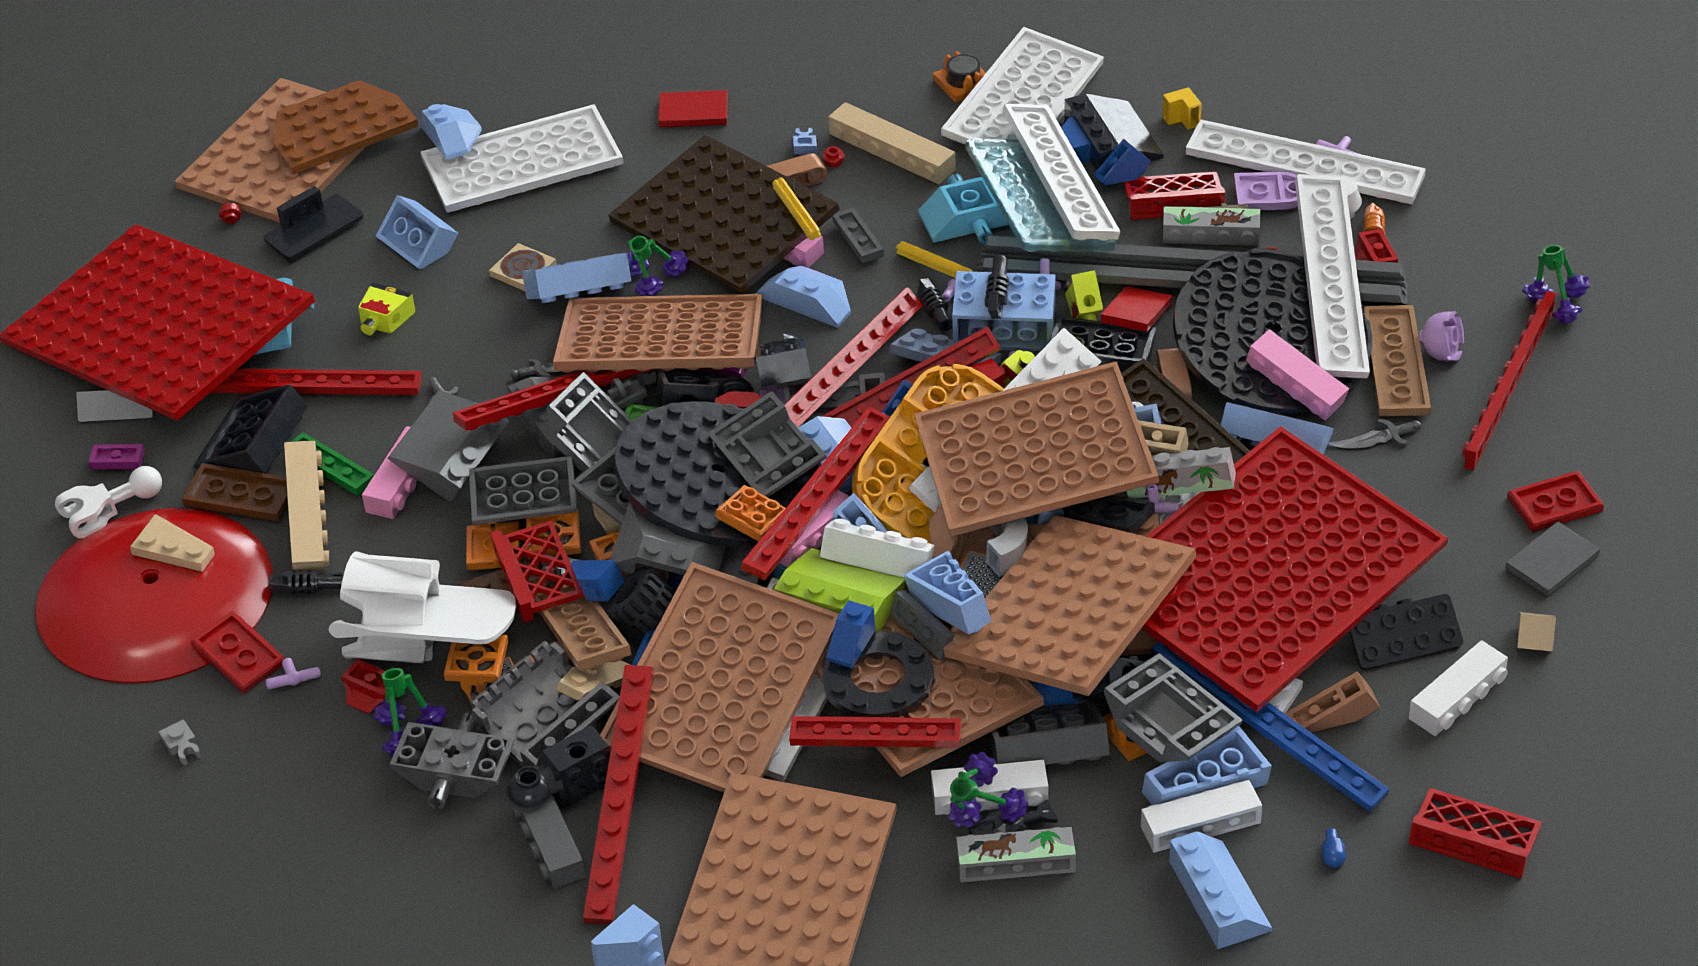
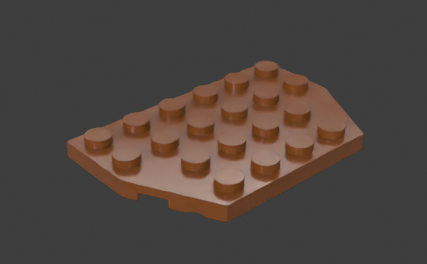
[274,80,418,175]

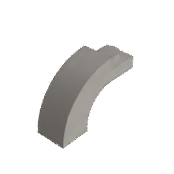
[986,518,1028,577]

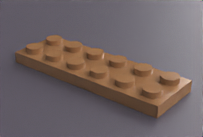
[1363,305,1431,416]
[534,585,631,671]

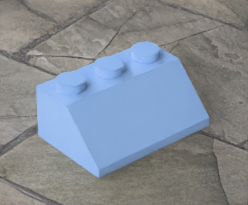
[376,195,458,269]
[798,416,855,493]
[591,904,665,966]

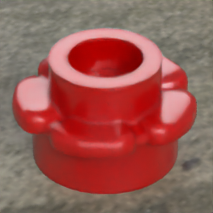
[822,146,845,167]
[218,203,242,224]

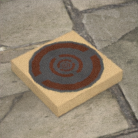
[489,243,557,291]

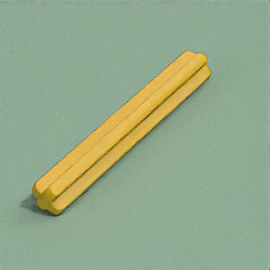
[772,177,821,240]
[896,241,973,279]

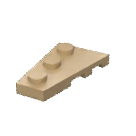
[130,514,215,571]
[557,660,630,701]

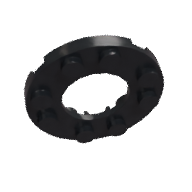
[822,631,934,718]

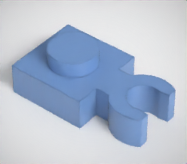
[793,128,817,156]

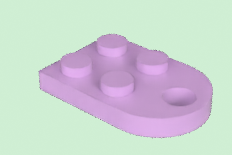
[1234,172,1298,210]

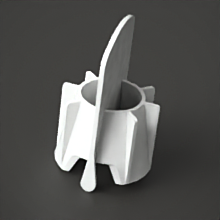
[329,551,516,663]

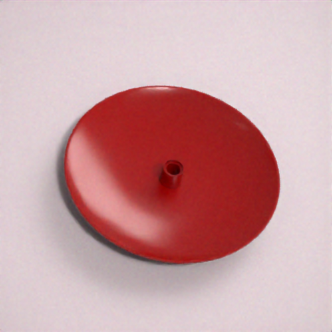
[36,508,273,683]

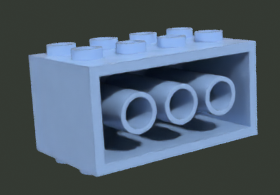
[952,271,1056,351]

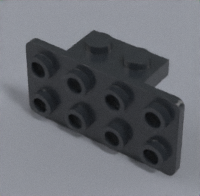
[263,186,364,260]
[1349,594,1463,669]

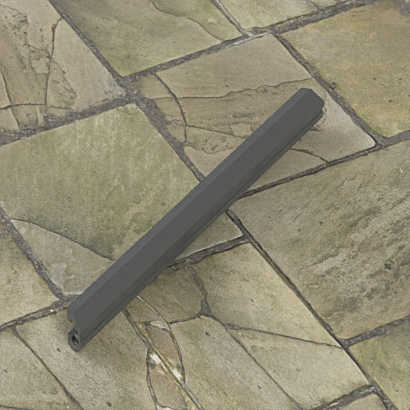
[976,236,1408,305]

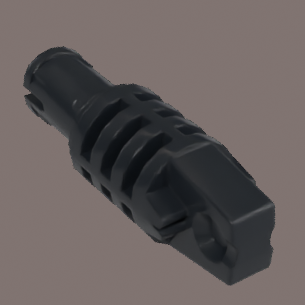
[985,255,1010,320]
[917,278,953,331]
[268,570,343,594]

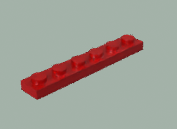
[789,716,962,748]

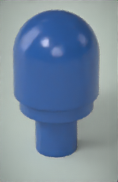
[1321,828,1346,868]

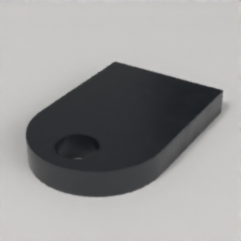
[1068,495,1155,534]

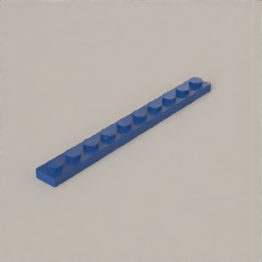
[1151,641,1389,813]

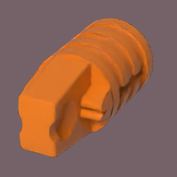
[1363,203,1385,234]

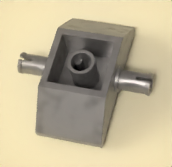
[390,713,514,809]

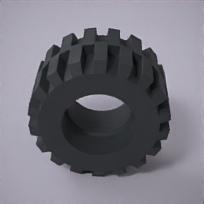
[605,567,675,639]

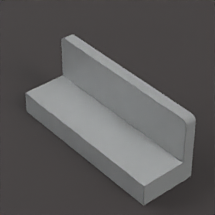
[76,390,153,422]

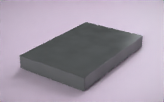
[1505,522,1600,597]

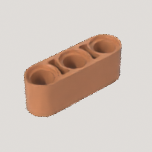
[767,153,827,187]
[1156,348,1192,400]

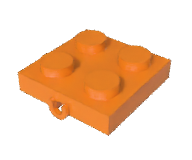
[466,521,520,571]

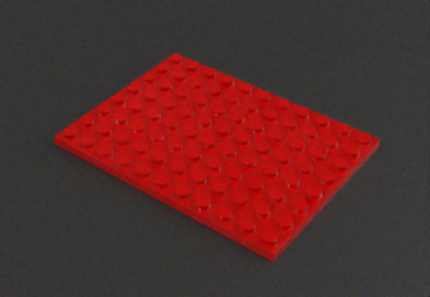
[0,224,316,421]
[1142,426,1448,712]

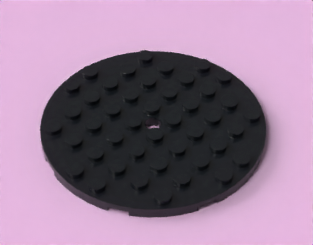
[1173,249,1372,415]
[614,402,818,547]

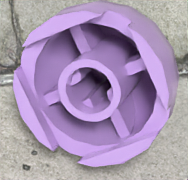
[1419,311,1464,361]

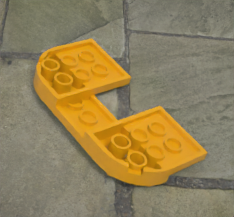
[852,364,1004,544]

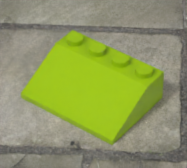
[774,548,907,632]

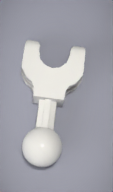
[55,466,162,538]

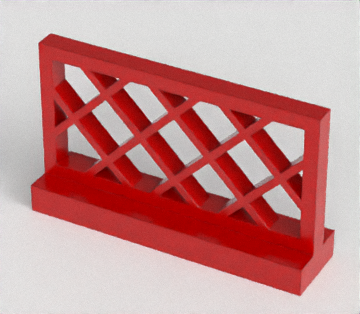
[1123,171,1225,220]
[490,520,584,623]
[1408,788,1542,879]

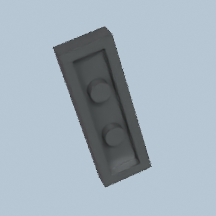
[832,208,884,263]
[890,590,955,660]

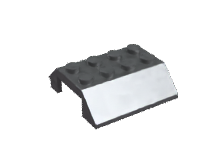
[470,641,620,767]

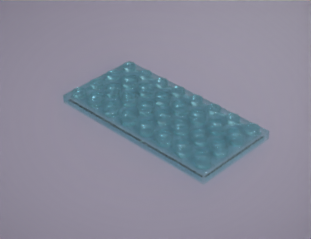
[965,139,1116,252]

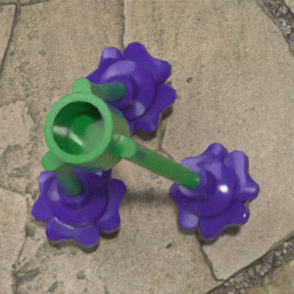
[626,236,689,296]
[1522,245,1590,324]
[373,668,447,757]
[948,752,1028,828]

